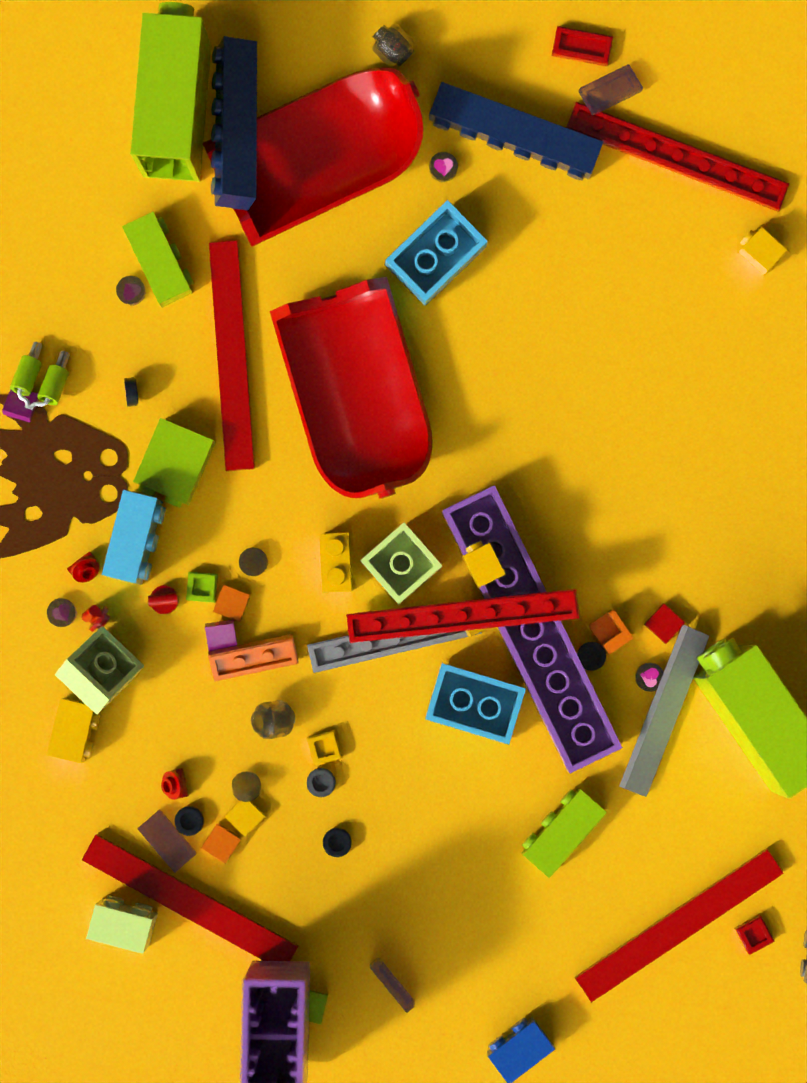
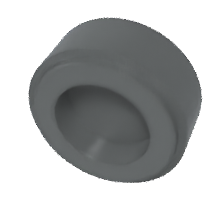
[307,768,336,797]

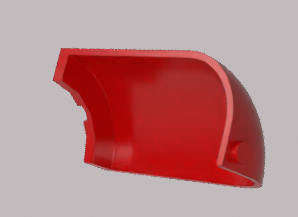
[202,67,423,247]
[269,277,433,499]

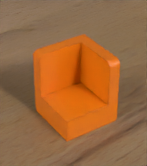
[589,609,633,654]

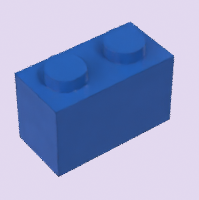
[487,1017,555,1083]

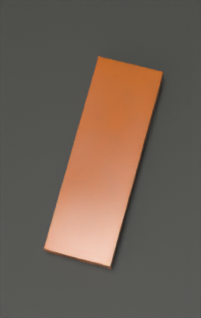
[208,634,299,681]

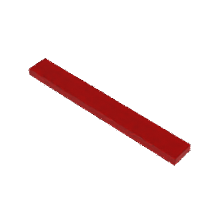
[566,102,790,212]
[209,241,255,472]
[346,588,580,643]
[82,834,299,961]
[575,849,784,1003]

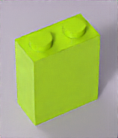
[133,418,216,508]

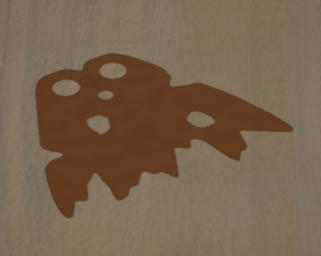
[0,395,128,558]

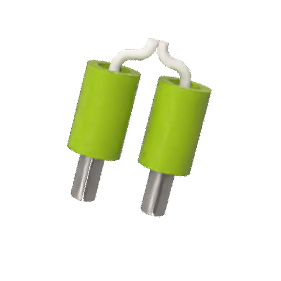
[10,342,70,410]

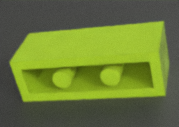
[122,212,194,308]
[522,788,607,878]

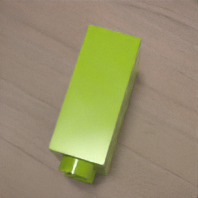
[130,2,211,182]
[693,638,807,799]

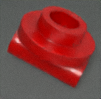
[67,551,100,583]
[148,585,179,614]
[81,605,110,632]
[161,768,189,800]

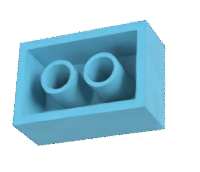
[385,200,488,306]
[102,490,166,585]
[425,663,526,744]

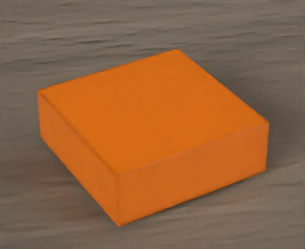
[213,585,251,622]
[201,823,242,863]

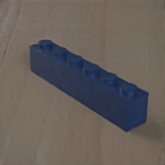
[211,36,257,210]
[429,82,603,180]

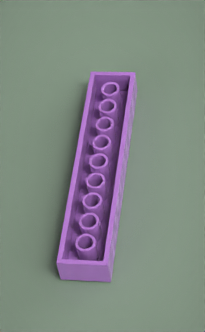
[442,485,622,773]

